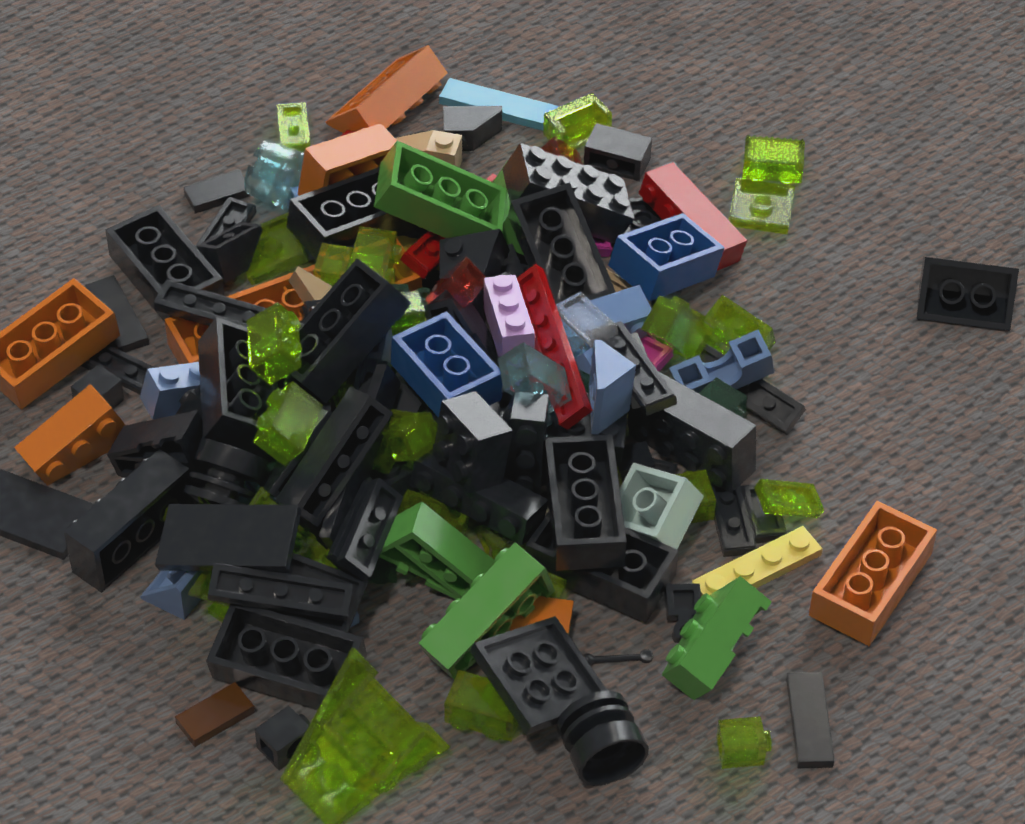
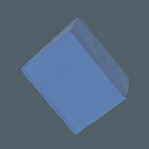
[589,340,636,434]
[140,571,212,620]

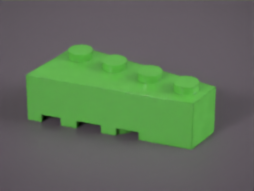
[419,542,555,680]

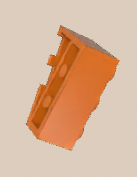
[14,384,125,486]

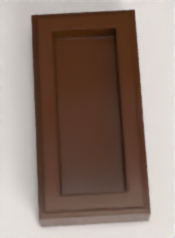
[175,682,255,747]

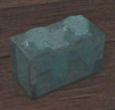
[498,342,572,414]

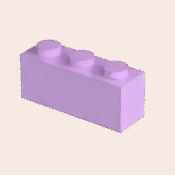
[484,275,535,368]

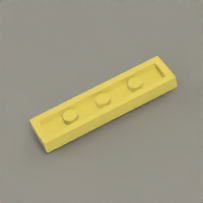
[692,526,823,597]

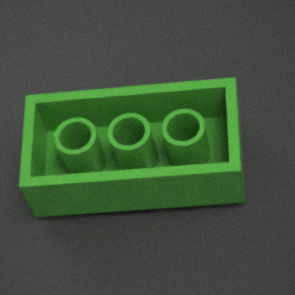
[374,140,507,238]

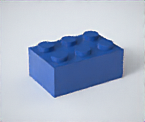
[608,213,725,301]
[391,311,504,417]

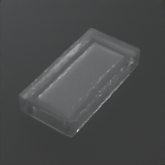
[556,292,618,348]

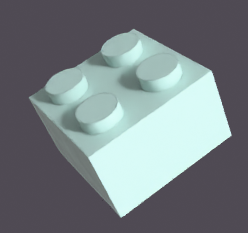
[620,463,704,549]

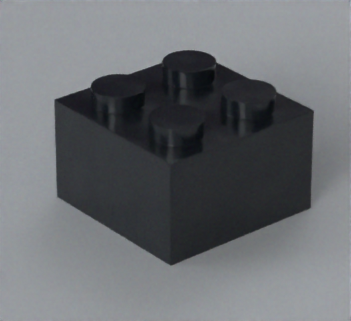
[433,391,513,493]

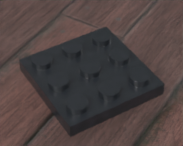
[470,616,608,735]

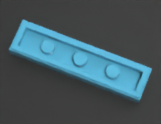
[439,78,558,132]

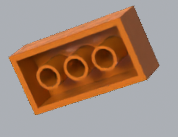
[0,278,121,410]
[809,501,937,646]

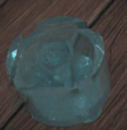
[244,139,304,210]

